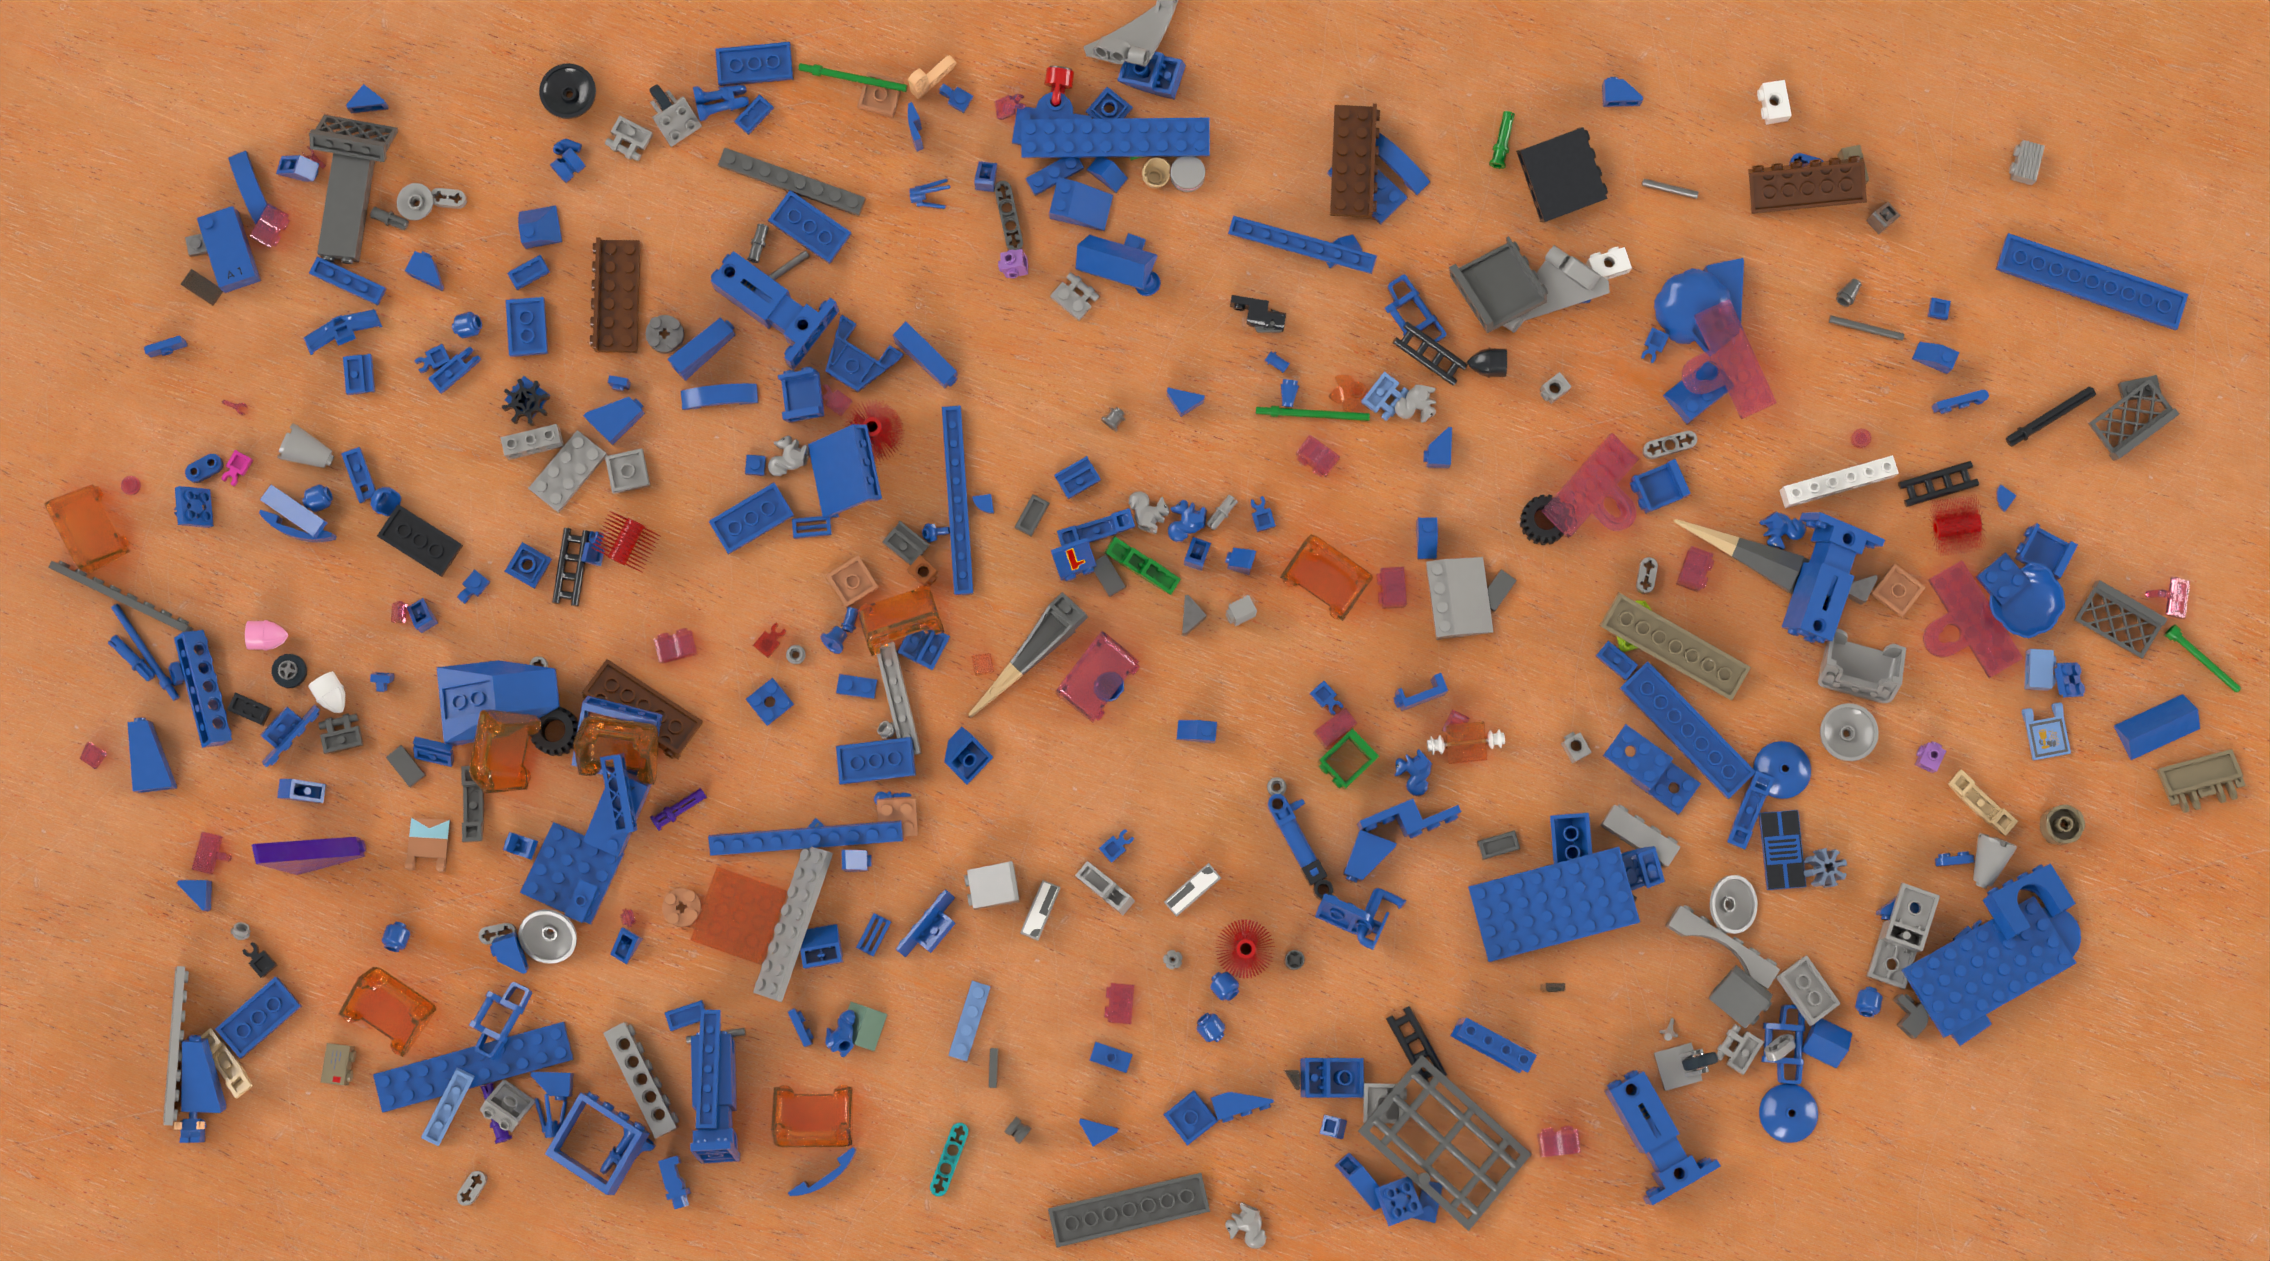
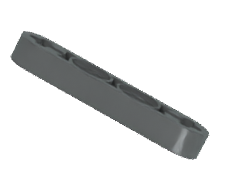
[995,181,1023,250]

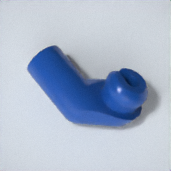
[553,139,582,155]

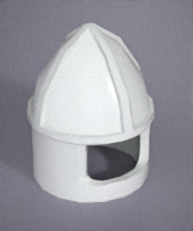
[308,671,346,713]

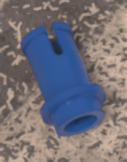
[1265,351,1290,373]
[841,607,859,633]

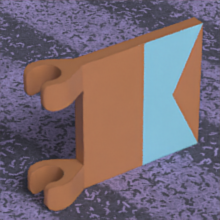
[405,818,450,873]

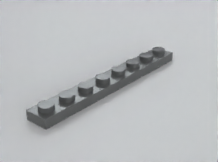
[718,148,866,216]
[48,561,194,632]

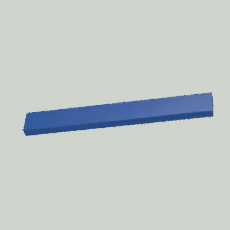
[1228,216,1377,274]

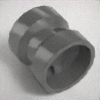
[1284,950,1305,970]
[1004,1116,1031,1144]

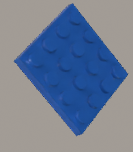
[520,822,624,925]

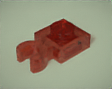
[753,623,786,658]

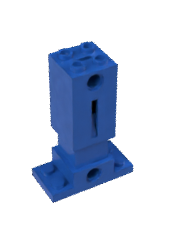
[710,251,839,370]
[1782,512,1885,643]
[690,1031,740,1164]
[1604,1070,1721,1205]

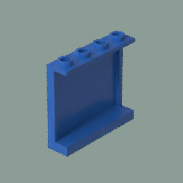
[808,424,882,518]
[1450,1017,1537,1073]

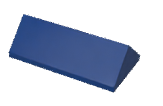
[1076,235,1158,290]
[2114,694,2200,760]
[1550,813,1592,864]

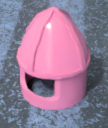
[245,620,288,651]

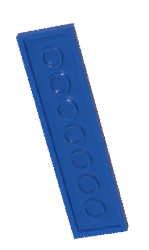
[1619,661,1756,799]

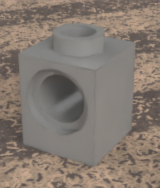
[1540,372,1572,404]
[1561,732,1592,764]

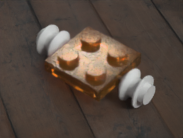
[1427,721,1505,764]

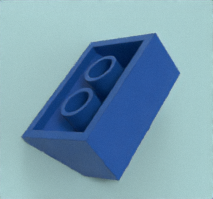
[1663,361,1735,424]

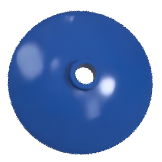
[1753,741,1811,799]
[1759,1084,1818,1143]

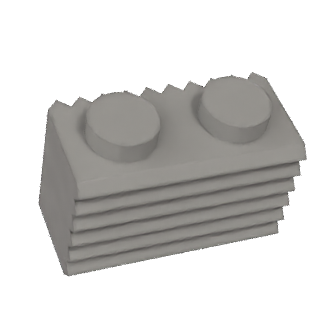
[2009,140,2045,185]
[1225,595,1257,627]

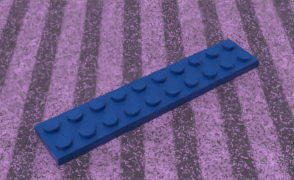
[1021,117,1210,158]
[1995,233,2189,331]
[373,1022,574,1113]

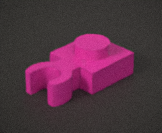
[221,450,253,486]

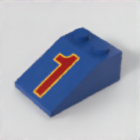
[1051,537,1097,582]

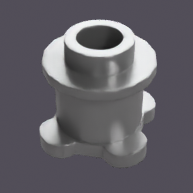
[1101,407,1126,432]

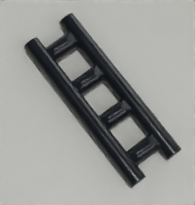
[1392,321,1468,386]
[1898,461,1979,507]
[552,528,590,607]
[1386,1006,1447,1082]

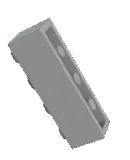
[1600,804,1680,868]

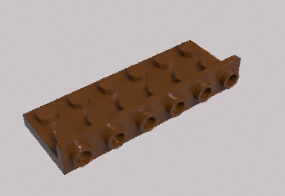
[1330,103,1380,218]
[1748,156,1867,214]
[590,237,641,353]
[582,659,703,760]

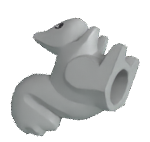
[1395,385,1436,423]
[768,436,810,476]
[1129,491,1170,534]
[1225,1202,1267,1249]

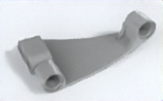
[1083,0,1178,66]
[1503,245,1610,333]

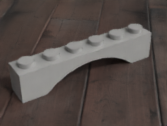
[1666,905,1780,989]

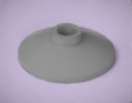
[397,183,434,220]

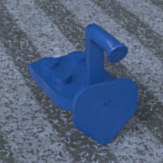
[1315,888,1406,950]

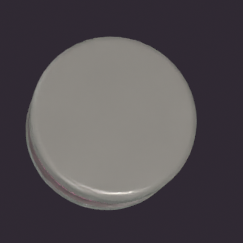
[1170,156,1205,192]

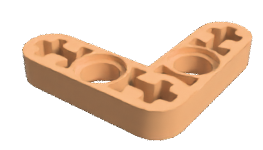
[908,55,957,99]

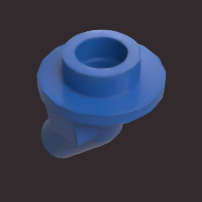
[922,523,950,543]

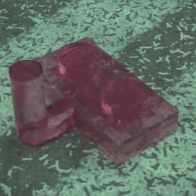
[2145,577,2190,619]
[192,832,232,874]

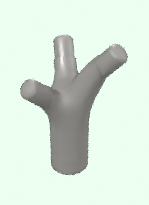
[1660,1018,1678,1041]

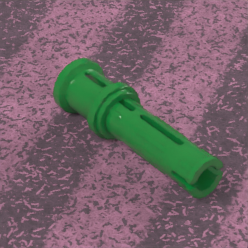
[1489,111,1515,169]

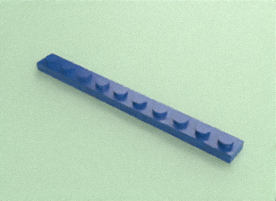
[942,406,974,595]
[708,820,903,856]

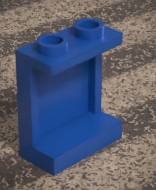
[778,367,825,423]
[1630,459,1691,514]
[2015,523,2078,580]
[1393,673,1448,711]

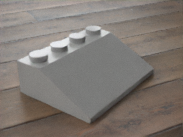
[1426,557,1493,640]

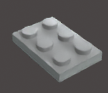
[1776,955,1841,1026]

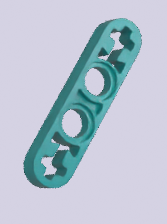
[930,1123,969,1196]

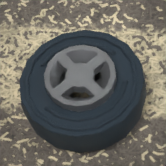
[271,654,307,688]

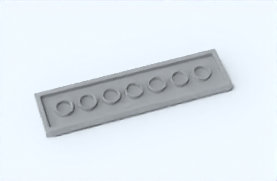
[753,847,833,1002]
[163,966,189,1126]

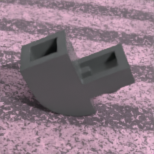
[1893,994,1928,1039]

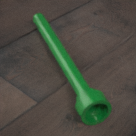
[2164,624,2241,692]

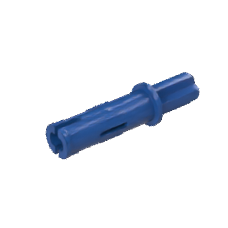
[108,635,155,681]

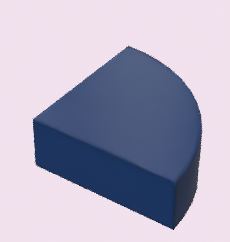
[1996,485,2016,512]
[972,494,994,514]

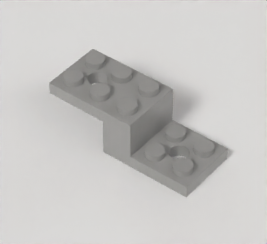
[1866,883,1940,989]

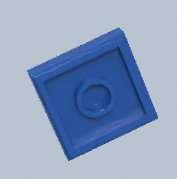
[1163,1090,1218,1146]

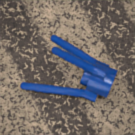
[910,179,951,209]
[535,1094,567,1138]

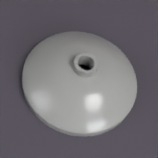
[1820,703,1879,761]
[1710,875,1758,934]
[519,909,577,964]

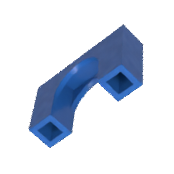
[1983,863,2076,941]

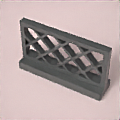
[309,115,398,162]
[2088,379,2179,461]
[2074,580,2168,659]

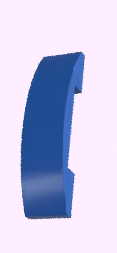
[1375,133,1430,195]
[228,151,274,226]
[681,383,758,410]
[1057,508,1135,546]
[259,510,337,542]
[1727,771,1775,850]
[788,1147,857,1196]

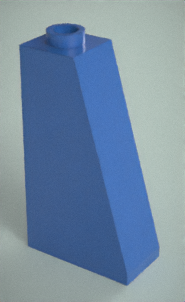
[1703,258,1744,330]
[668,317,735,381]
[893,321,958,389]
[127,718,177,793]
[181,1035,226,1113]

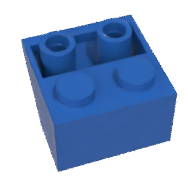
[800,924,844,969]

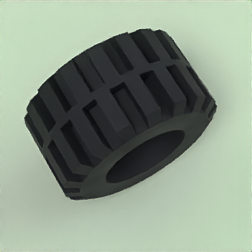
[1520,494,1570,545]
[529,707,579,756]

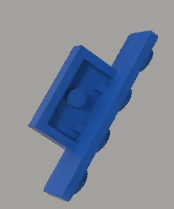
[261,705,320,768]
[896,889,956,957]

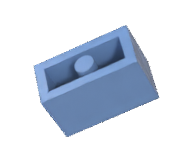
[2024,649,2056,691]

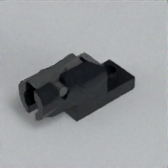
[1230,295,1286,333]

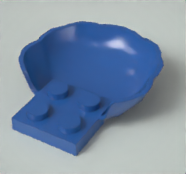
[1654,268,1739,357]
[1976,553,2065,639]

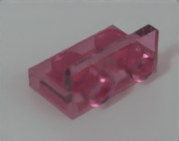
[1104,983,1134,1024]

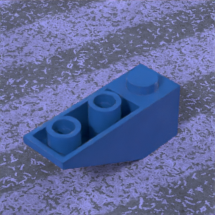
[1211,1092,1274,1123]

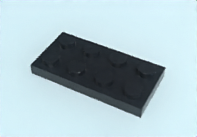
[377,504,463,577]

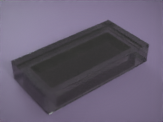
[181,269,223,306]
[1541,983,1565,992]

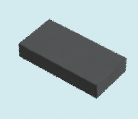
[1015,494,1050,537]
[1093,555,1126,597]
[1488,569,1517,612]
[386,745,426,788]
[1477,830,1520,860]
[989,1048,999,1088]

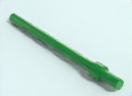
[798,63,908,92]
[1255,406,1370,421]

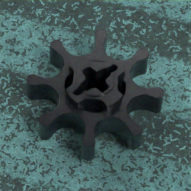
[502,379,550,426]

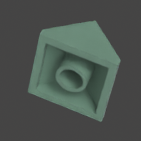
[848,1002,888,1051]

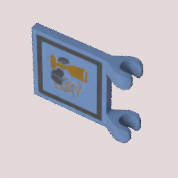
[2022,703,2071,760]

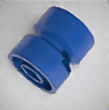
[550,148,586,183]

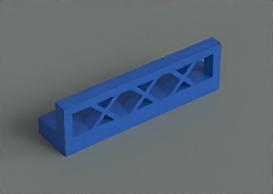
[600,753,638,834]

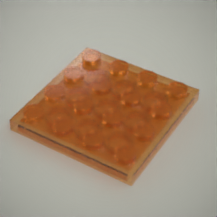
[690,867,788,965]

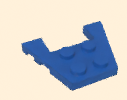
[825,315,904,393]

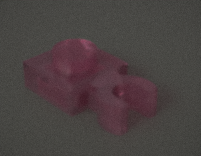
[995,94,1026,120]
[822,384,852,416]

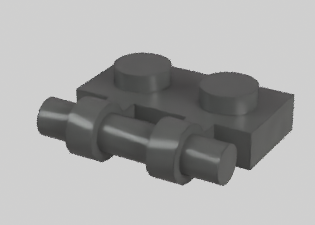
[318,713,363,754]

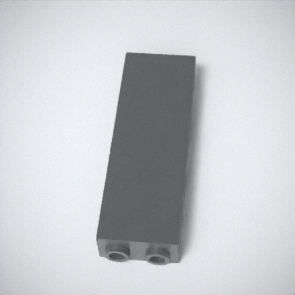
[317,153,375,264]

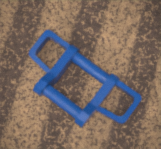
[1385,274,1447,347]
[469,982,532,1060]
[1761,1005,1805,1084]

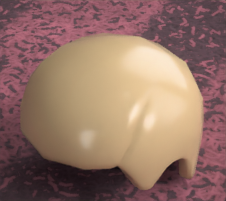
[1142,157,1170,188]

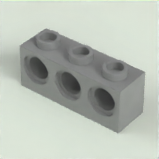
[500,424,564,460]

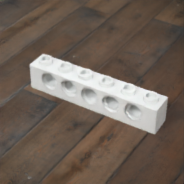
[1779,455,1899,508]

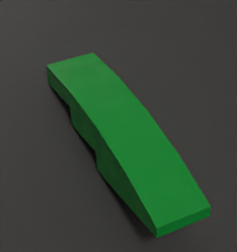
[1104,537,1181,595]

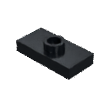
[227,692,272,726]

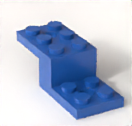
[1603,724,1701,815]
[1357,799,1461,839]

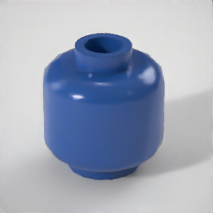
[452,312,482,339]
[302,484,333,512]
[382,922,410,952]
[1210,972,1239,1001]
[1855,987,1883,1017]
[1196,1013,1225,1042]

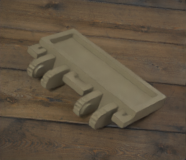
[2157,749,2245,813]

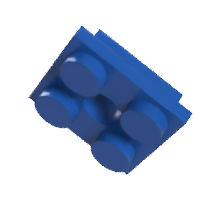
[1086,87,1133,119]
[504,542,552,589]
[2054,662,2085,698]
[746,678,794,726]

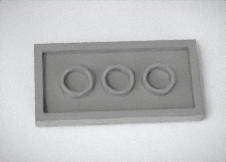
[528,430,607,513]

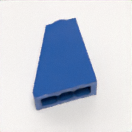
[583,397,645,445]
[1343,830,1397,883]
[1335,1153,1381,1211]

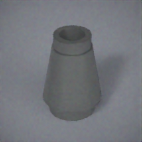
[1836,279,1862,307]

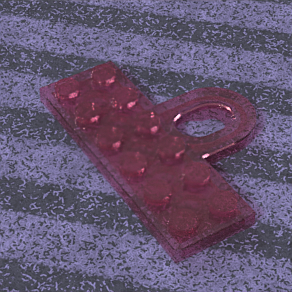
[1682,299,1777,419]
[1541,433,1639,538]
[1923,560,2023,678]

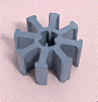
[1804,848,1847,888]

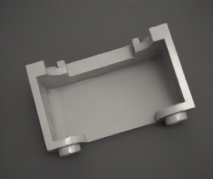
[1818,629,1906,703]

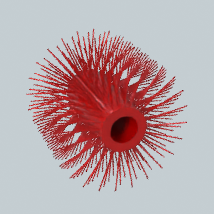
[845,399,905,462]
[1929,496,1986,556]
[591,511,661,573]
[1215,919,1275,978]

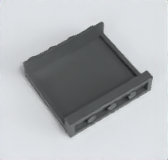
[1449,236,1548,333]

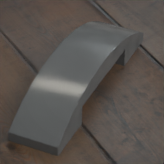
[461,765,484,842]

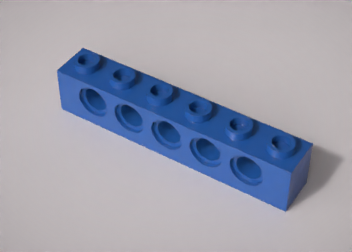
[174,630,232,748]

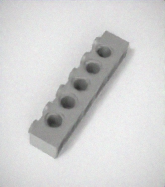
[603,1022,680,1139]

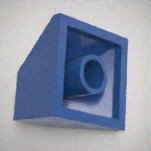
[518,205,562,249]
[944,726,993,785]

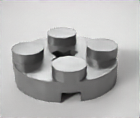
[645,315,684,354]

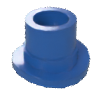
[1136,271,1161,296]
[820,626,847,654]

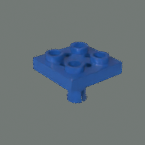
[174,486,214,528]
[1374,1176,1424,1226]

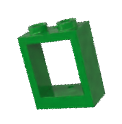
[1318,728,1379,790]

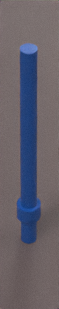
[111,604,180,701]

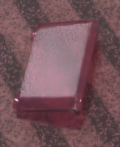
[1056,631,1140,723]

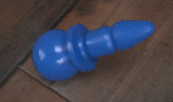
[874,791,911,805]

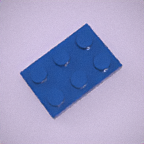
[506,297,548,357]

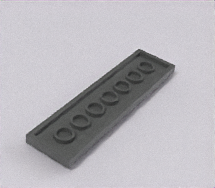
[1048,1173,1210,1248]

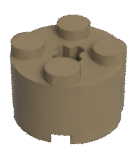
[2040,805,2085,845]

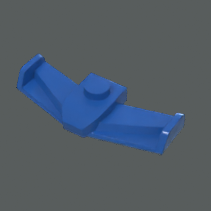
[304,309,382,355]

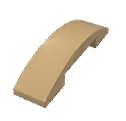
[1948,769,2018,836]
[201,1028,253,1099]

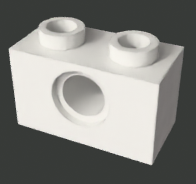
[1757,80,1792,125]
[1586,247,1632,280]

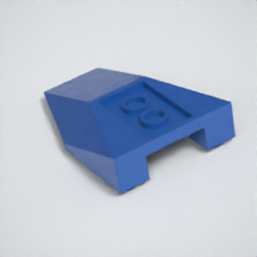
[437,660,560,746]

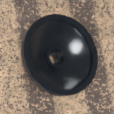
[539,63,596,119]

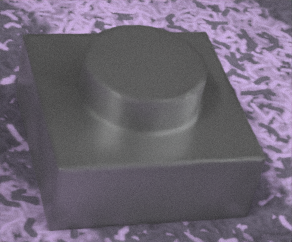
[185,234,208,257]

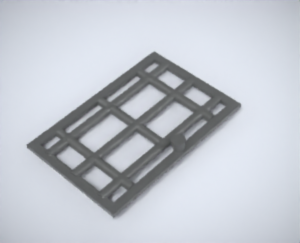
[1358,1055,1532,1231]

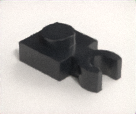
[242,942,277,978]

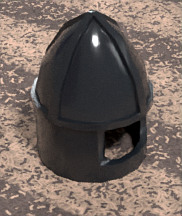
[1467,347,1507,378]

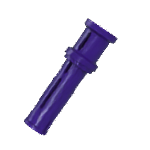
[650,787,707,831]
[481,1083,512,1144]

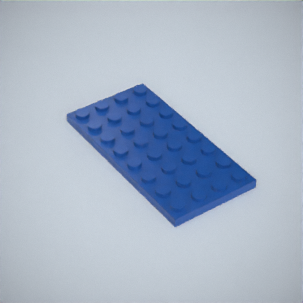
[1468,847,1641,962]
[1902,896,2076,1038]

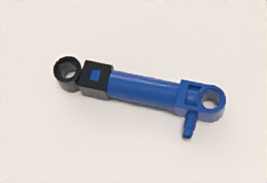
[1267,794,1333,900]

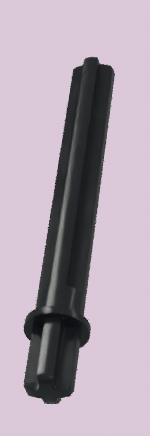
[2006,387,2096,447]

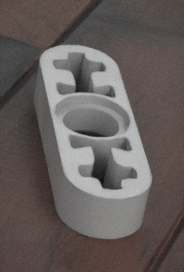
[1642,431,1697,460]

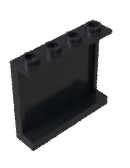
[1516,127,1608,222]

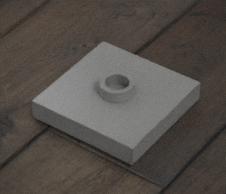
[605,448,651,494]

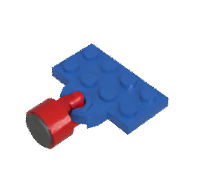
[1012,66,1092,145]

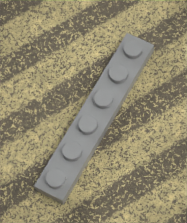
[875,642,922,755]

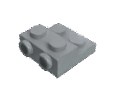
[480,1079,536,1132]
[1363,1083,1407,1124]

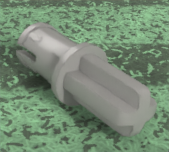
[1206,495,1238,530]

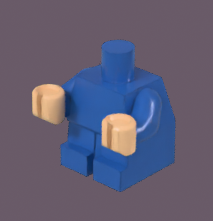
[174,1112,207,1143]

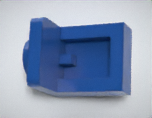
[503,832,538,860]

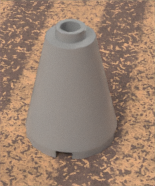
[277,423,334,468]
[1973,833,2017,889]

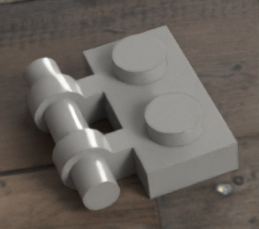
[605,116,653,161]
[1050,272,1100,321]
[1716,1024,1764,1075]

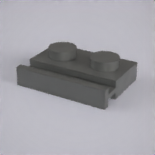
[882,521,930,565]

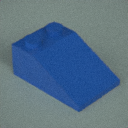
[1049,177,1113,231]

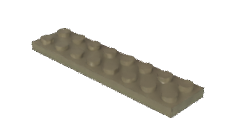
[1599,592,1751,700]

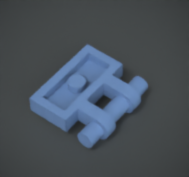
[1361,371,1409,421]

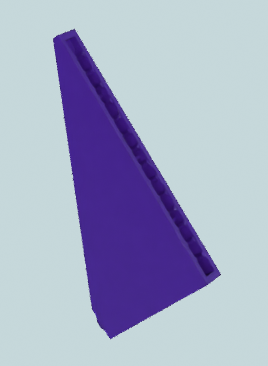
[252,837,366,875]

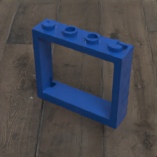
[571,696,662,781]
[545,1091,650,1195]

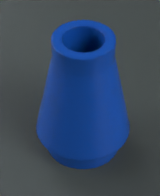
[1280,379,1299,407]

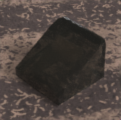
[1283,1070,1300,1090]

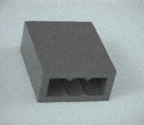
[1709,965,1773,1029]

